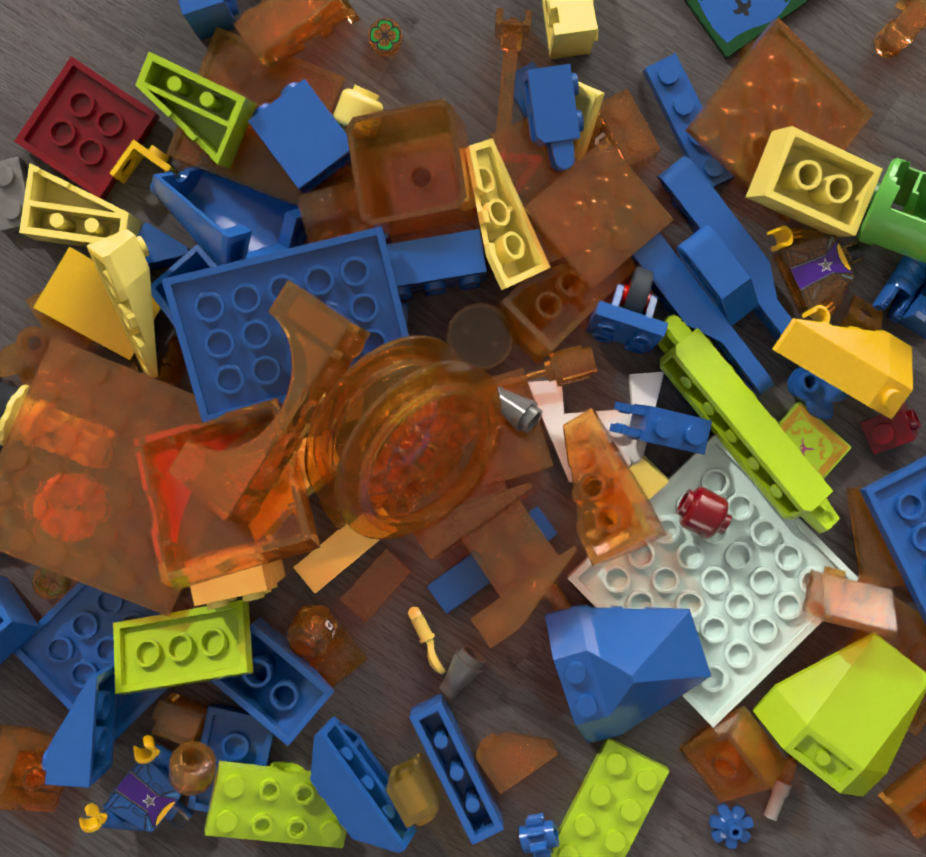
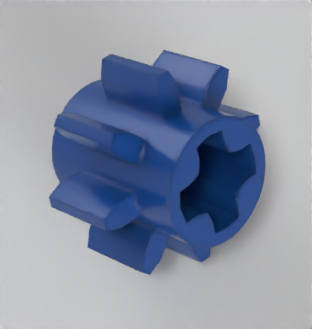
[519,813,559,857]

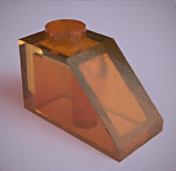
[476,731,558,795]

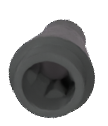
[489,386,543,433]
[439,645,486,699]

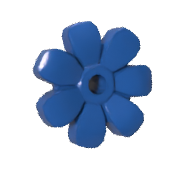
[709,803,754,849]

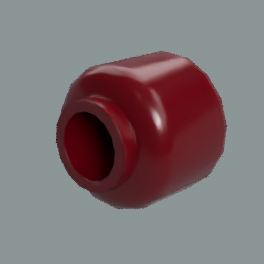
[676,487,732,539]

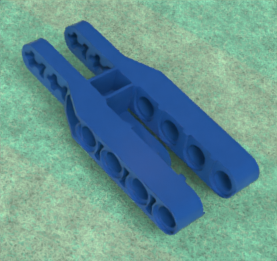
[601,156,792,397]

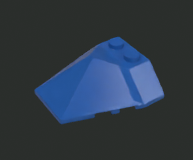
[545,605,711,743]

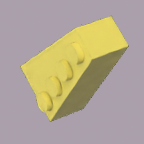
[542,0,598,59]

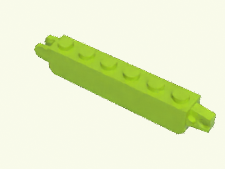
[658,314,840,534]

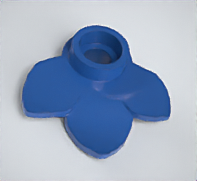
[787,367,850,419]

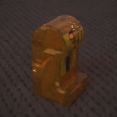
[874,0,926,58]

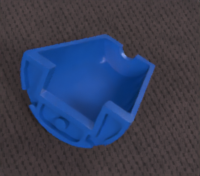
[150,165,317,266]

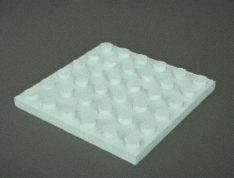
[567,433,862,728]

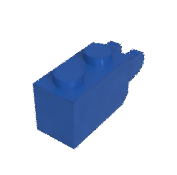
[522,64,584,172]
[609,402,712,455]

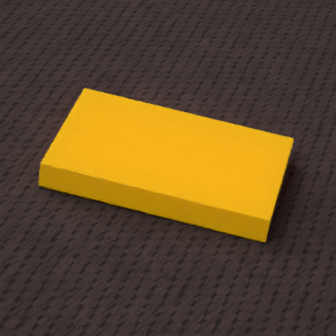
[33,246,161,360]

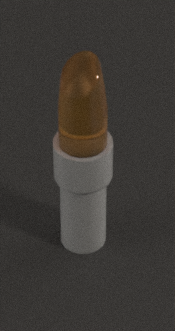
[763,755,798,821]

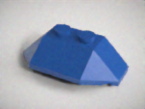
[310,716,417,853]

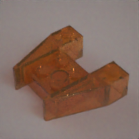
[411,483,579,649]

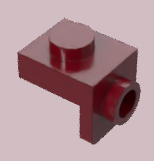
[860,402,921,454]

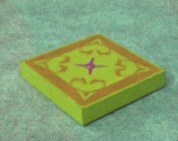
[778,401,852,478]

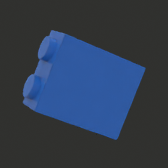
[248,78,359,196]

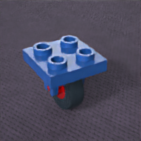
[585,267,668,354]

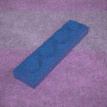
[643,53,737,188]

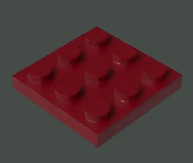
[14,56,160,200]

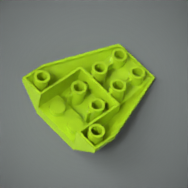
[753,632,926,797]

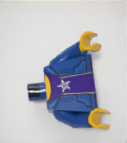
[78,735,194,833]

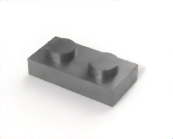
[0,157,27,233]

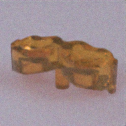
[156,336,185,389]

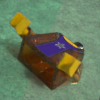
[767,226,864,323]

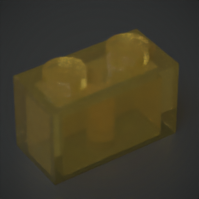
[386,753,441,828]

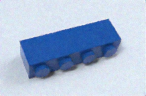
[409,692,504,845]

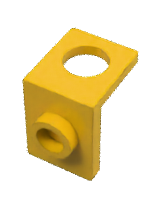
[110,140,178,184]

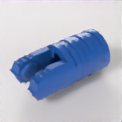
[872,255,926,324]

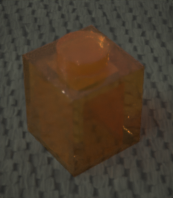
[151,693,208,748]

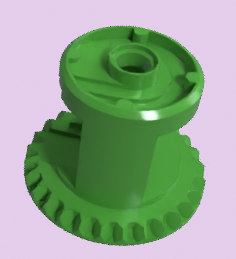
[856,158,926,263]

